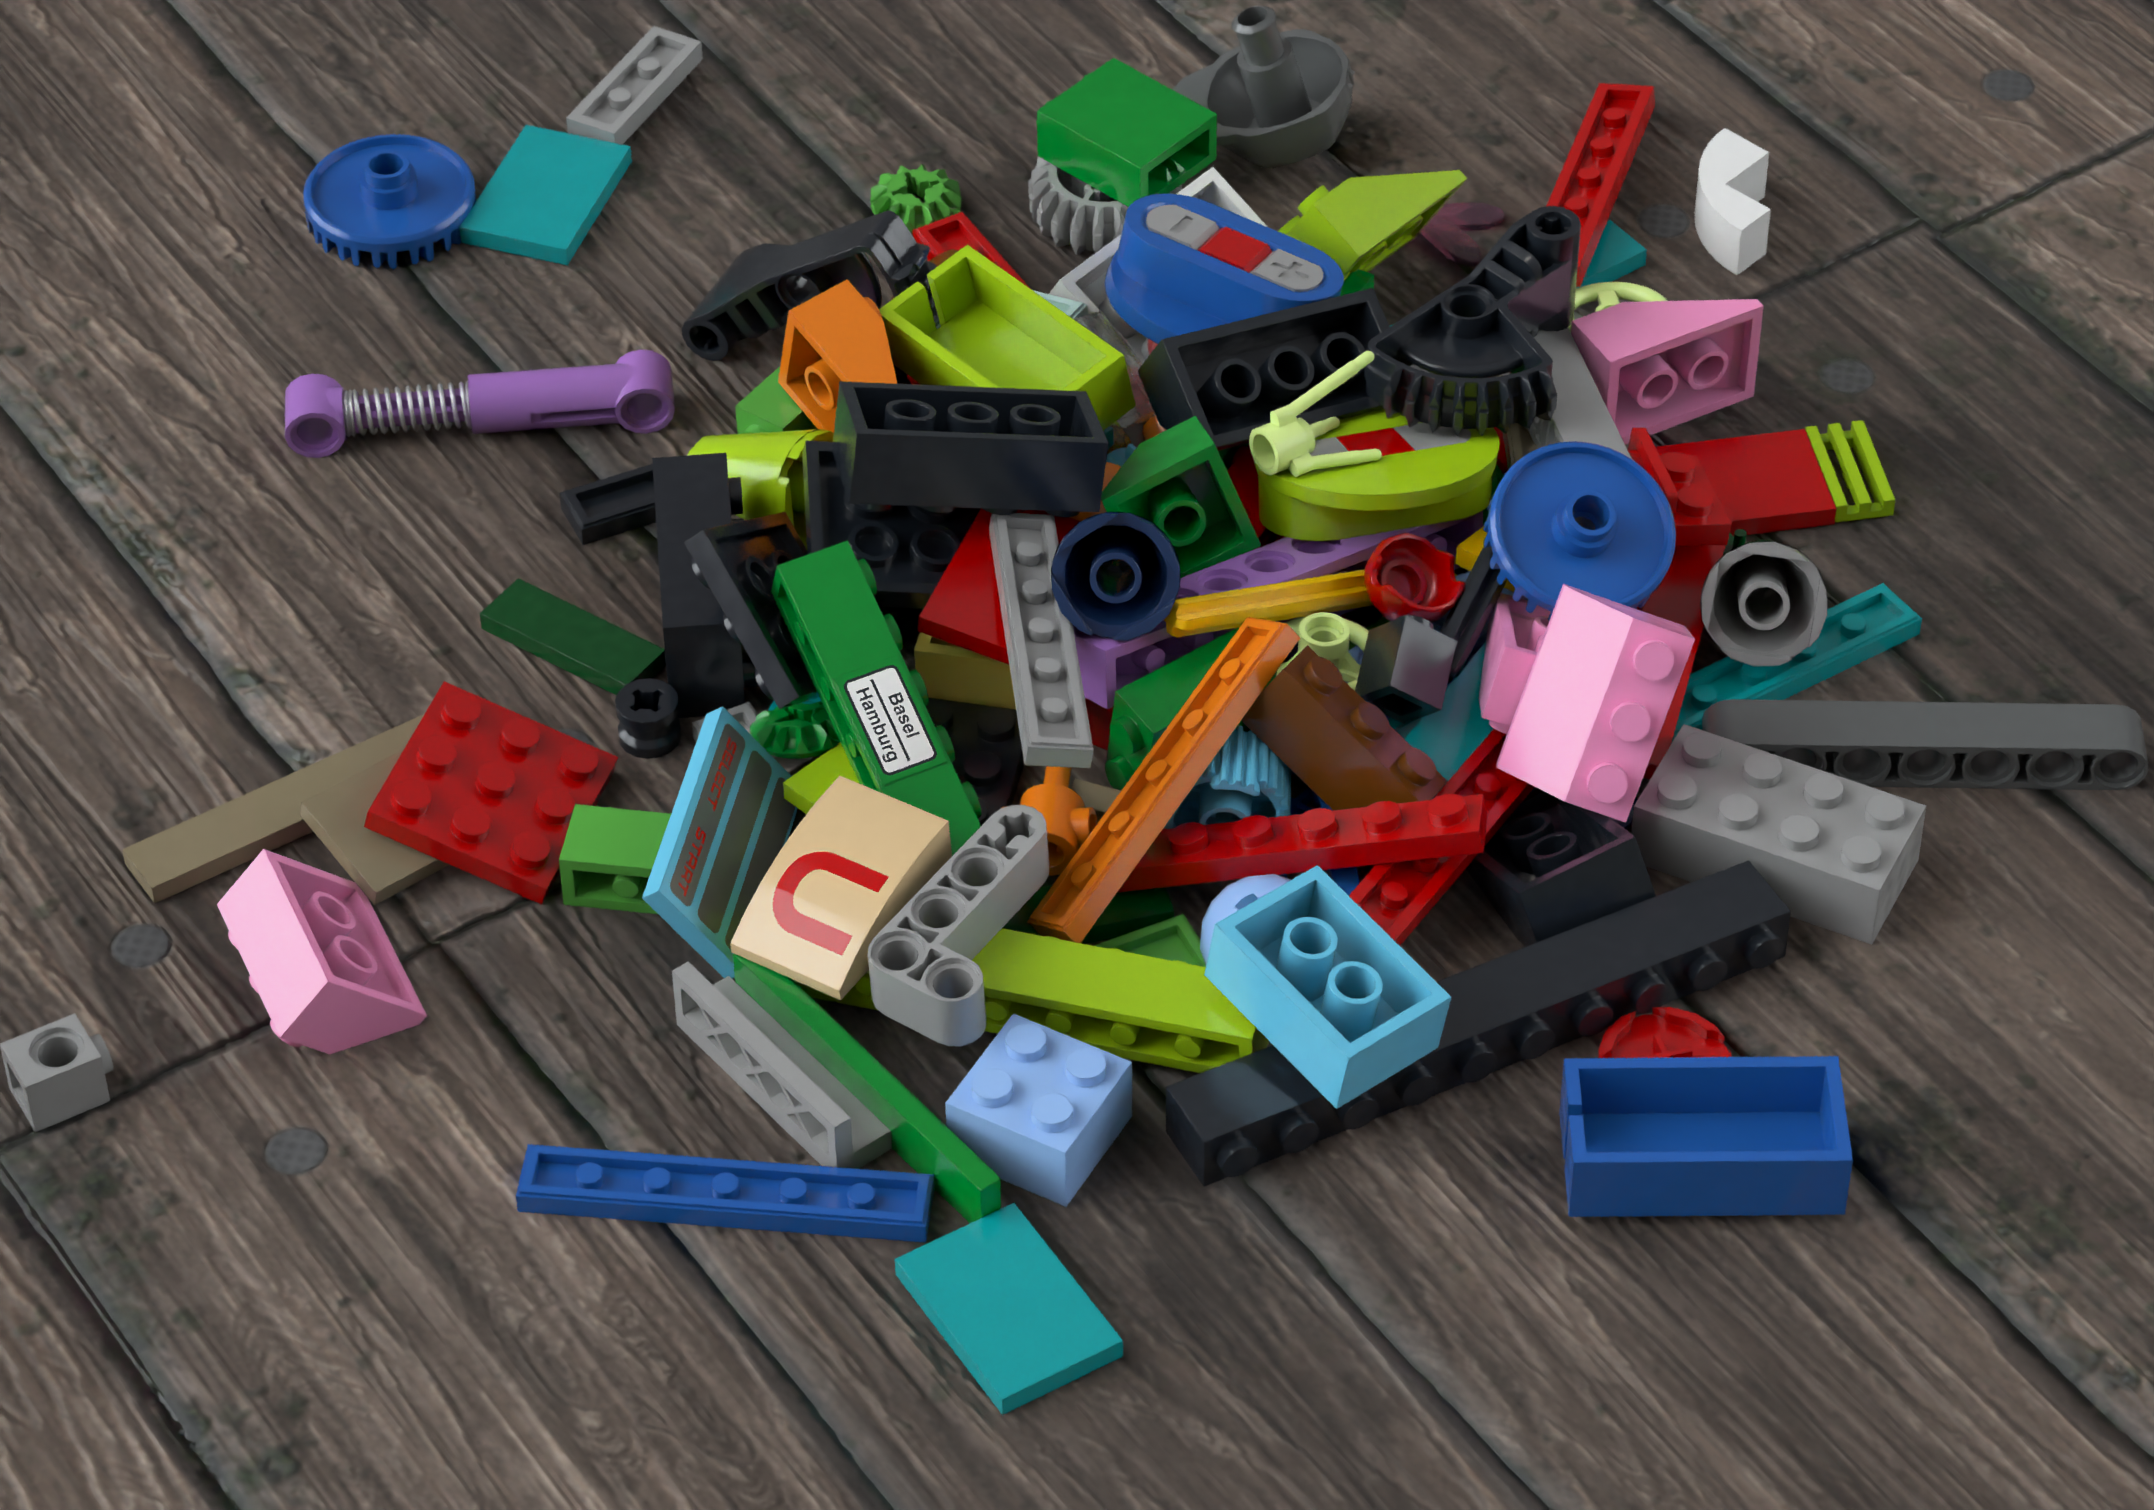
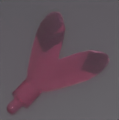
[1421,202,1505,267]

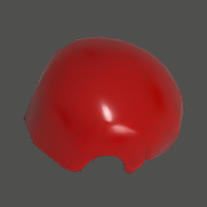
[1364,532,1466,623]

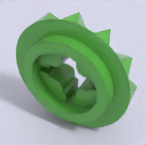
[871,164,962,232]

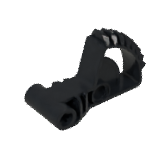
[1364,206,1581,436]
[681,211,940,384]

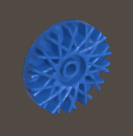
[303,134,476,269]
[1483,441,1676,621]

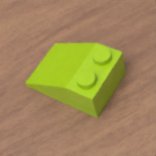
[1278,170,1467,280]

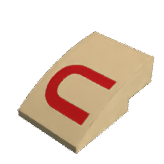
[730,776,952,1000]

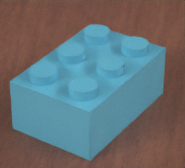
[1204,865,1451,1109]

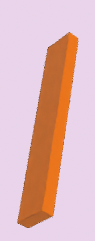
[1028,617,1300,943]

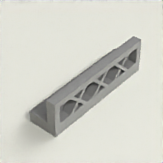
[672,962,892,1169]

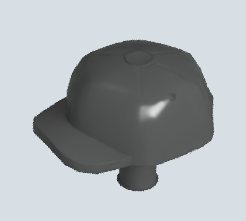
[1172,6,1355,169]

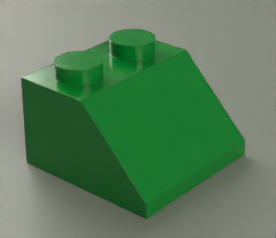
[1101,416,1262,578]

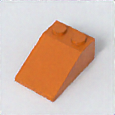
[778,279,897,432]

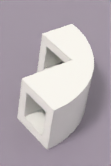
[1694,128,1771,275]

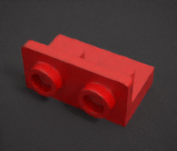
[1627,427,1732,546]

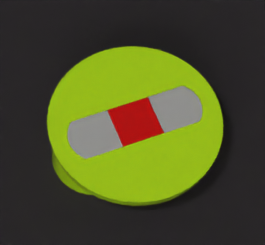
[1253,409,1500,541]

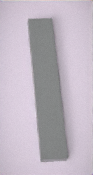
[989,513,1094,768]

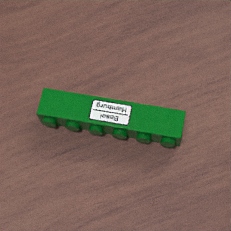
[771,541,981,856]

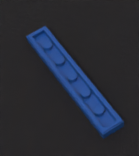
[516,1144,935,1243]

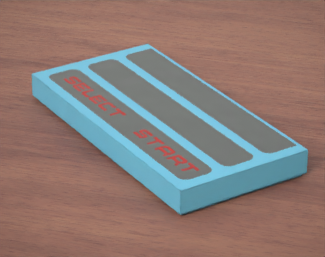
[642,707,798,978]

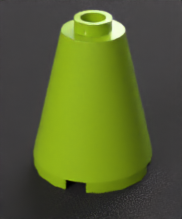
[687,429,834,549]

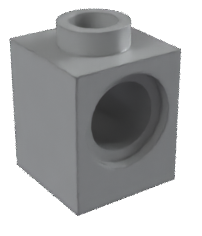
[0,1013,114,1132]

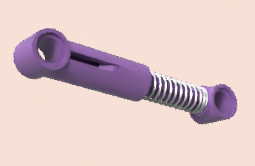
[285,350,675,458]

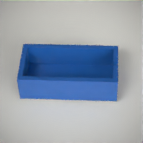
[1559,1056,1853,1217]

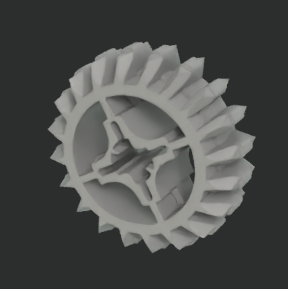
[1029,157,1182,255]

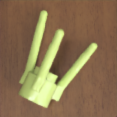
[1249,351,1382,477]

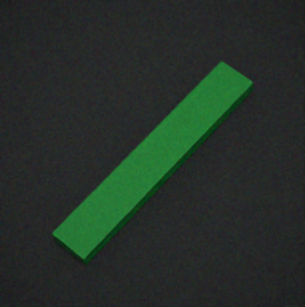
[733,953,1001,1223]

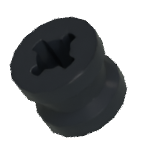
[615,678,681,759]

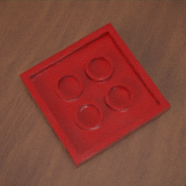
[364,681,618,905]

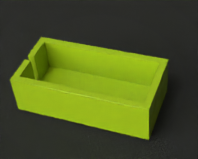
[879,245,1136,431]

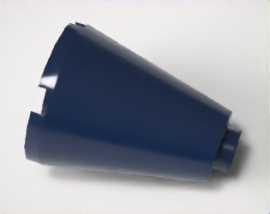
[1051,512,1181,641]

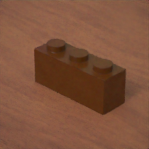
[1241,645,1448,811]

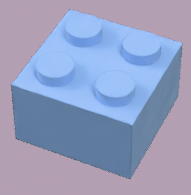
[945,1013,1132,1207]

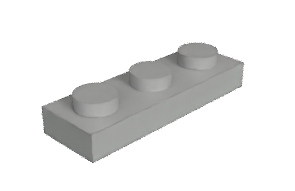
[566,26,703,145]

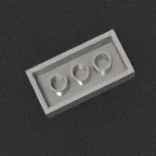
[1631,724,1926,945]

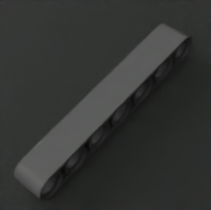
[1702,699,2149,790]

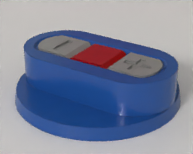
[1105,194,1344,344]

